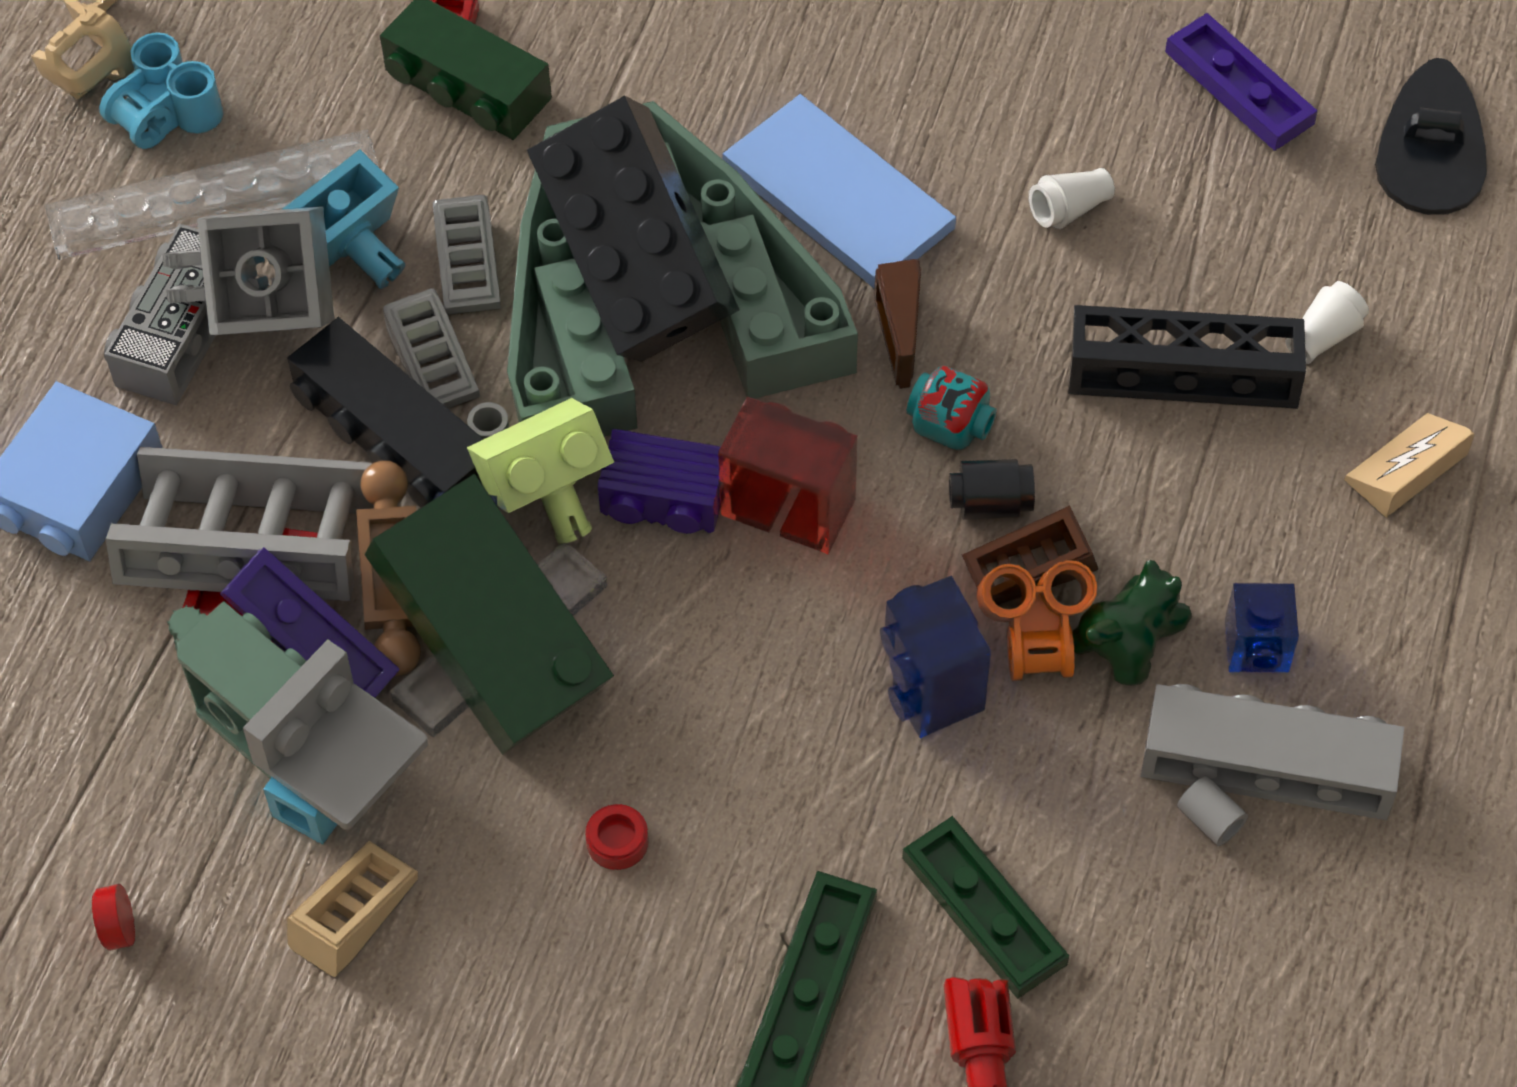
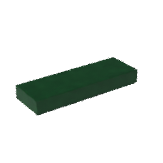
[902,816,1070,999]

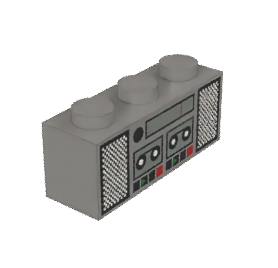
[104,224,216,406]

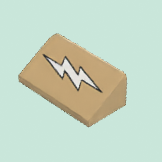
[1345,413,1475,518]

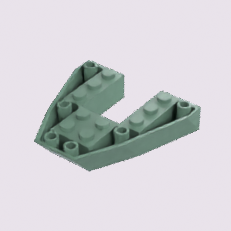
[507,101,858,437]

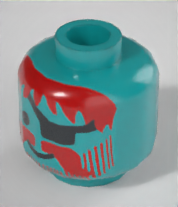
[906,366,997,450]

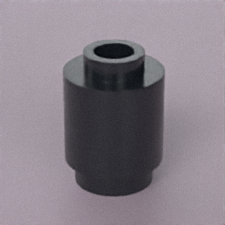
[949,459,1035,520]

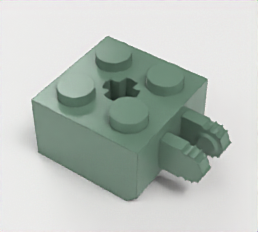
[167,601,306,779]

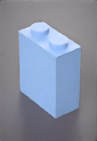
[0,381,162,562]

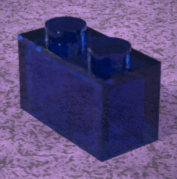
[888,602,991,738]

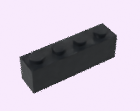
[287,317,483,508]

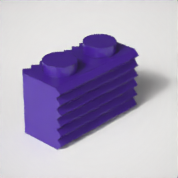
[598,429,729,534]

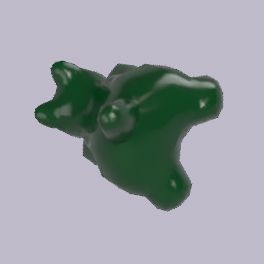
[1072,560,1192,686]

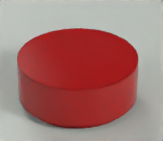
[585,804,649,870]
[92,884,135,951]

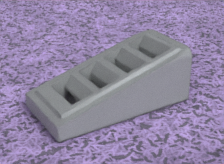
[433,195,501,315]
[383,289,480,408]

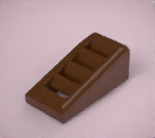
[874,259,921,389]
[962,506,1098,605]

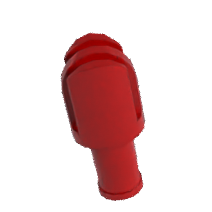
[943,977,1016,1087]

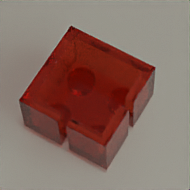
[718,397,858,554]

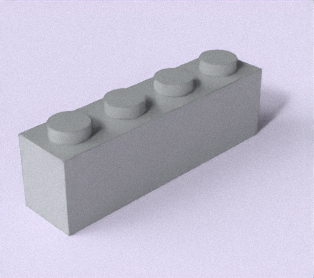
[1140,684,1404,820]

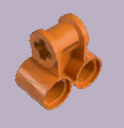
[977,560,1097,681]

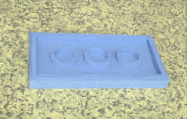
[722,94,956,288]

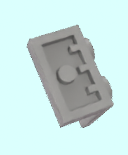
[243,639,428,830]

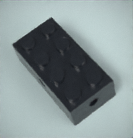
[527,95,740,362]

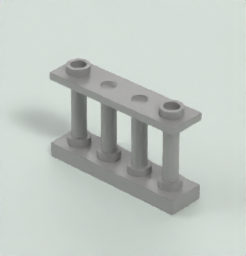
[105,447,374,601]

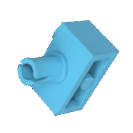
[281,149,406,289]

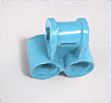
[99,32,223,149]

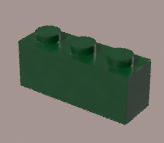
[380,0,552,140]

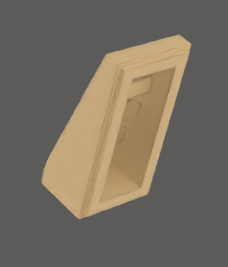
[287,841,418,977]

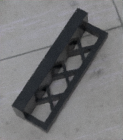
[1068,305,1306,409]

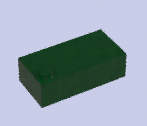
[364,474,614,755]

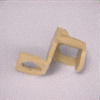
[31,0,134,100]

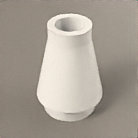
[1029,168,1115,229]
[1285,281,1369,364]

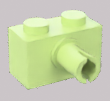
[467,398,614,544]

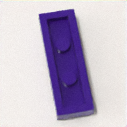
[1165,13,1318,151]
[220,547,400,698]

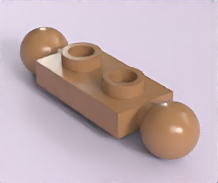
[356,461,421,676]

